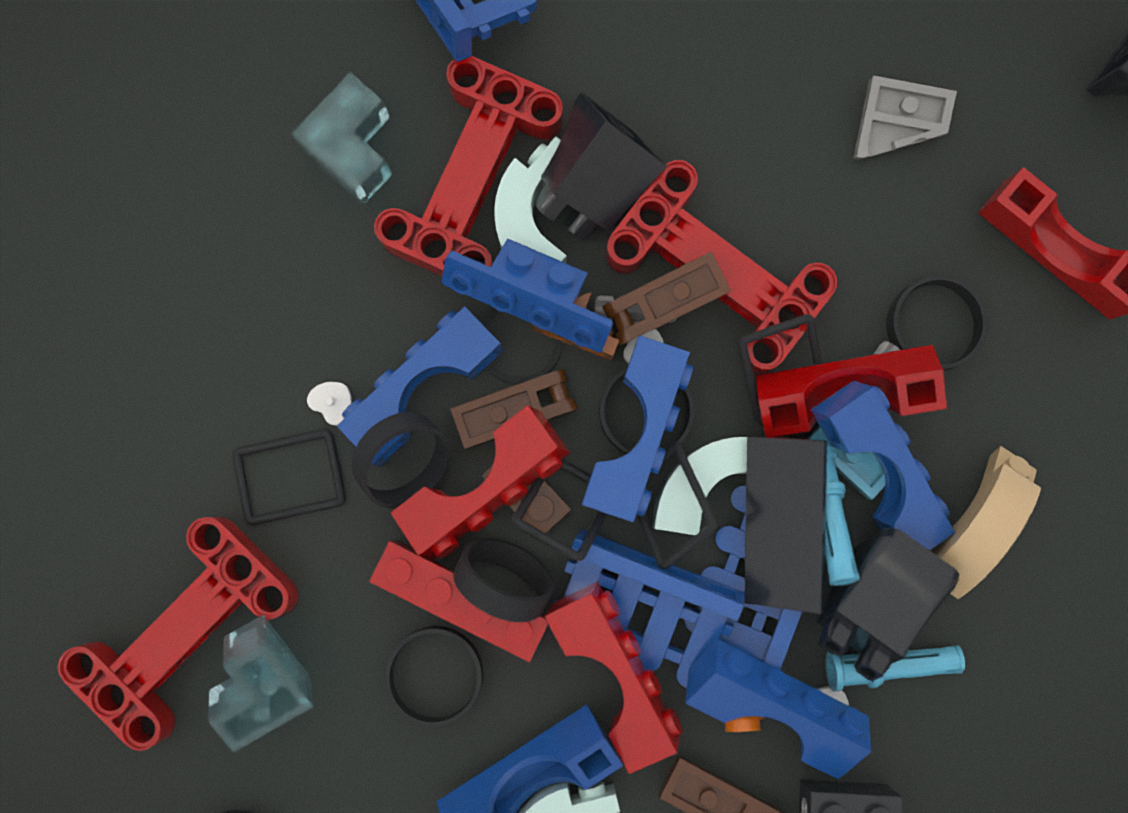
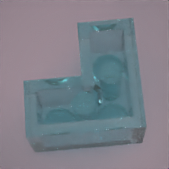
[292,72,392,204]
[208,615,313,752]

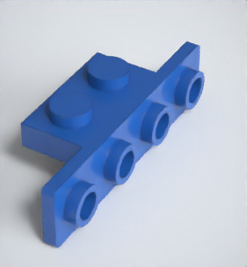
[441,238,613,353]

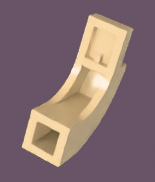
[930,446,1041,600]

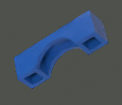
[337,306,504,467]
[581,335,693,522]
[811,381,955,551]
[686,639,871,779]
[437,704,623,813]

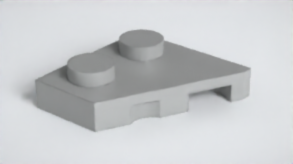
[853,76,957,160]

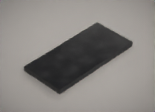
[745,436,827,614]

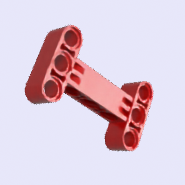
[374,56,563,276]
[606,160,837,375]
[58,517,299,751]

